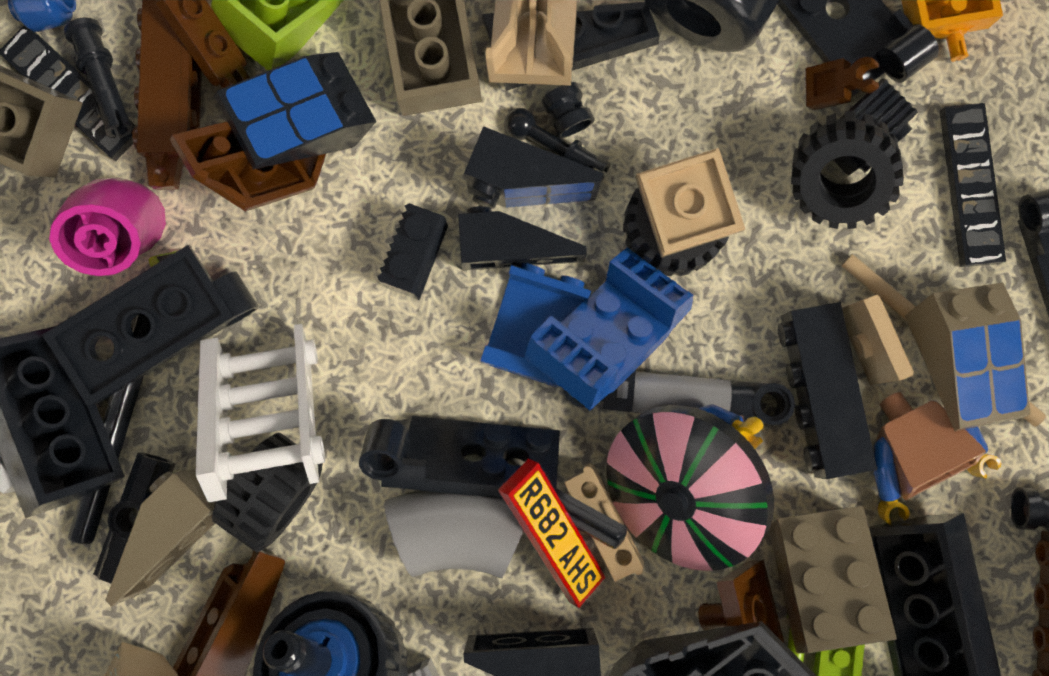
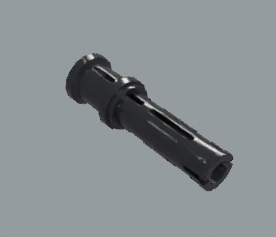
[64,17,133,138]

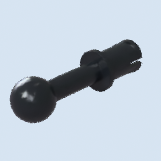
[504,108,611,181]

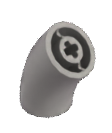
[384,491,524,579]

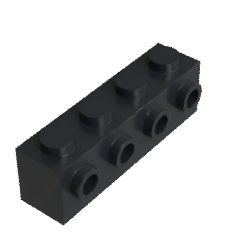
[778,302,877,479]

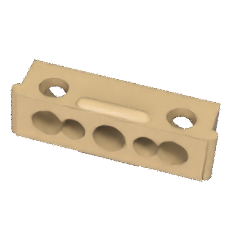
[564,463,644,582]

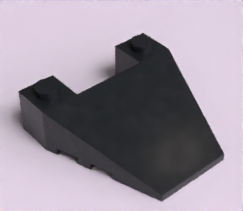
[609,621,816,676]

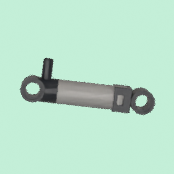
[561,370,795,425]

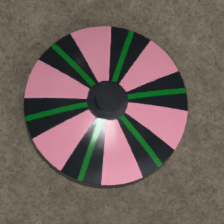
[606,405,774,571]

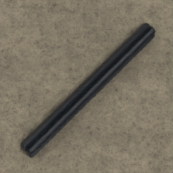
[68,314,151,545]

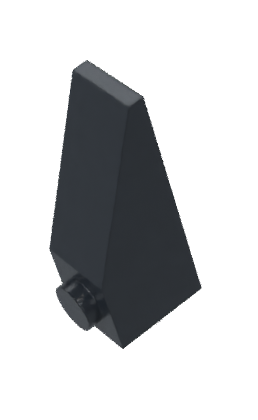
[458,206,587,271]

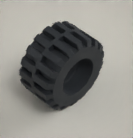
[791,111,904,229]
[623,188,729,276]
[212,432,323,552]

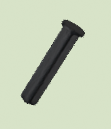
[556,489,627,549]

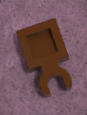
[805,57,879,110]

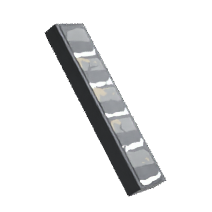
[0,26,136,161]
[939,103,1006,267]

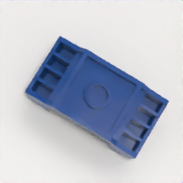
[525,247,694,411]

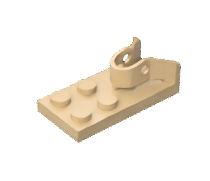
[486,0,578,86]

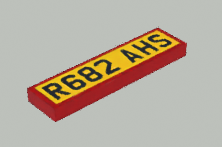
[498,459,606,608]

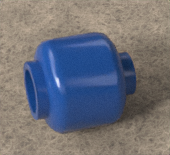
[8,0,76,32]

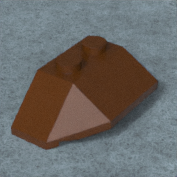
[170,121,326,212]

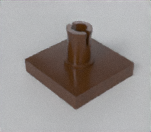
[698,559,784,643]

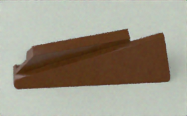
[173,551,285,676]

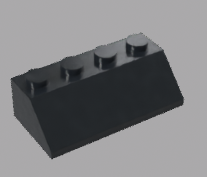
[0,326,125,519]
[869,513,1001,676]

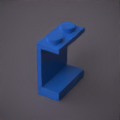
[480,263,591,388]

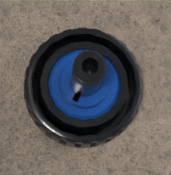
[253,590,408,676]

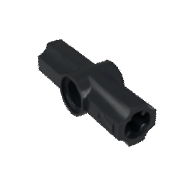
[93,452,176,584]

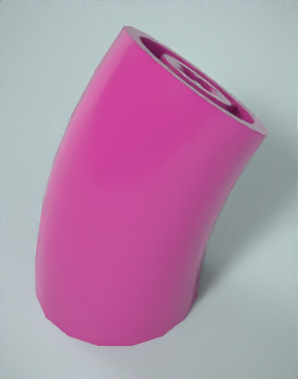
[49,177,166,276]

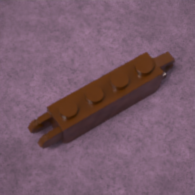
[132,0,202,190]

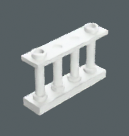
[196,324,325,502]

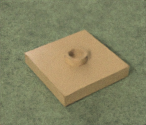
[635,148,746,258]
[842,294,914,385]

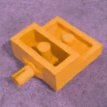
[901,0,1003,62]

